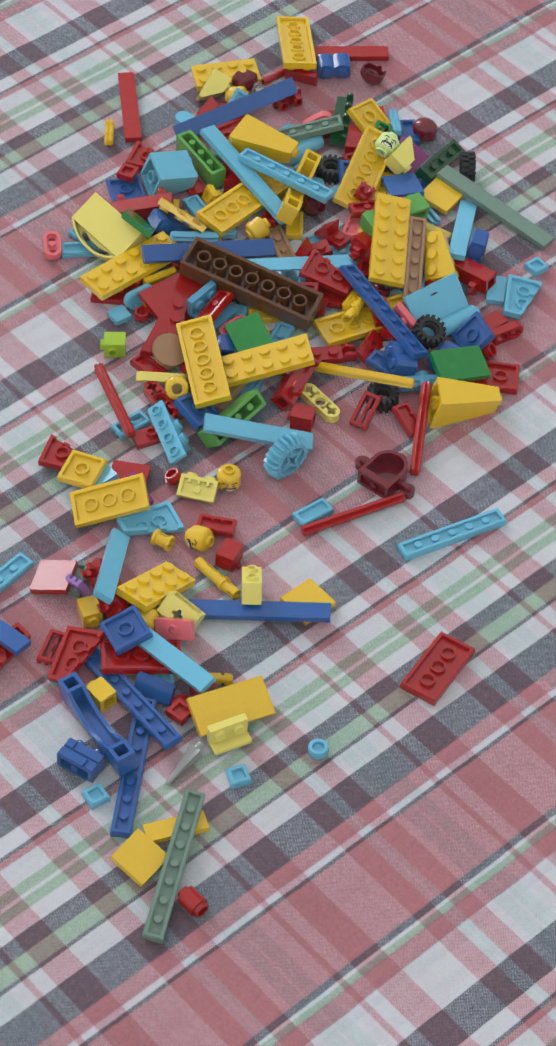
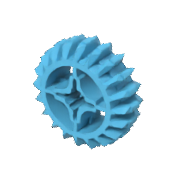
[263,432,309,480]

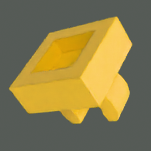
[201,184,223,205]

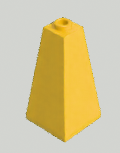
[228,114,299,164]
[427,377,502,429]

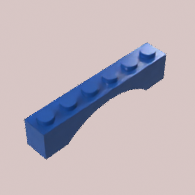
[57,672,138,777]

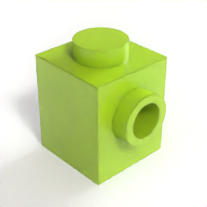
[100,332,126,358]

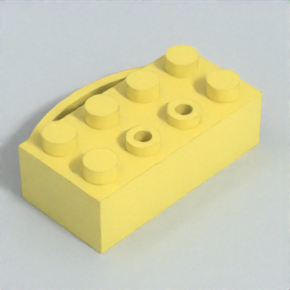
[72,192,147,261]

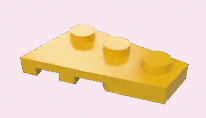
[158,197,207,233]
[425,229,459,282]

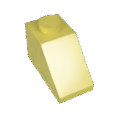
[196,68,231,101]
[383,136,415,175]

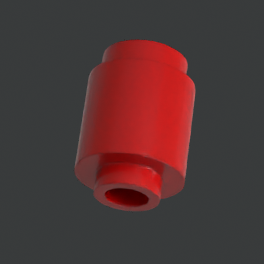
[177,886,209,918]

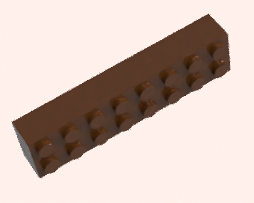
[179,236,324,332]

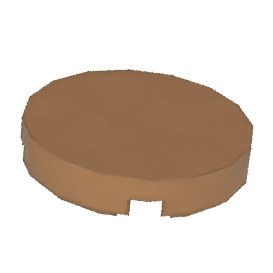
[151,333,184,368]

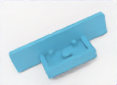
[147,400,191,465]

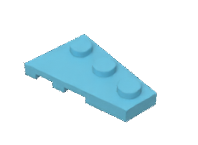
[502,274,543,320]
[116,500,184,536]

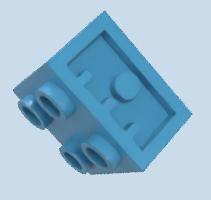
[187,280,237,331]

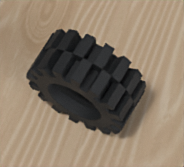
[459,151,476,182]
[316,154,342,185]
[411,314,447,349]
[366,382,400,414]

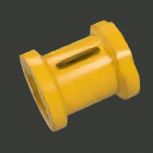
[150,529,176,552]

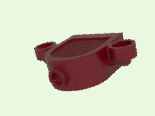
[355,450,415,499]

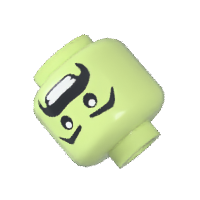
[374,132,400,158]

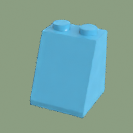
[140,150,198,196]

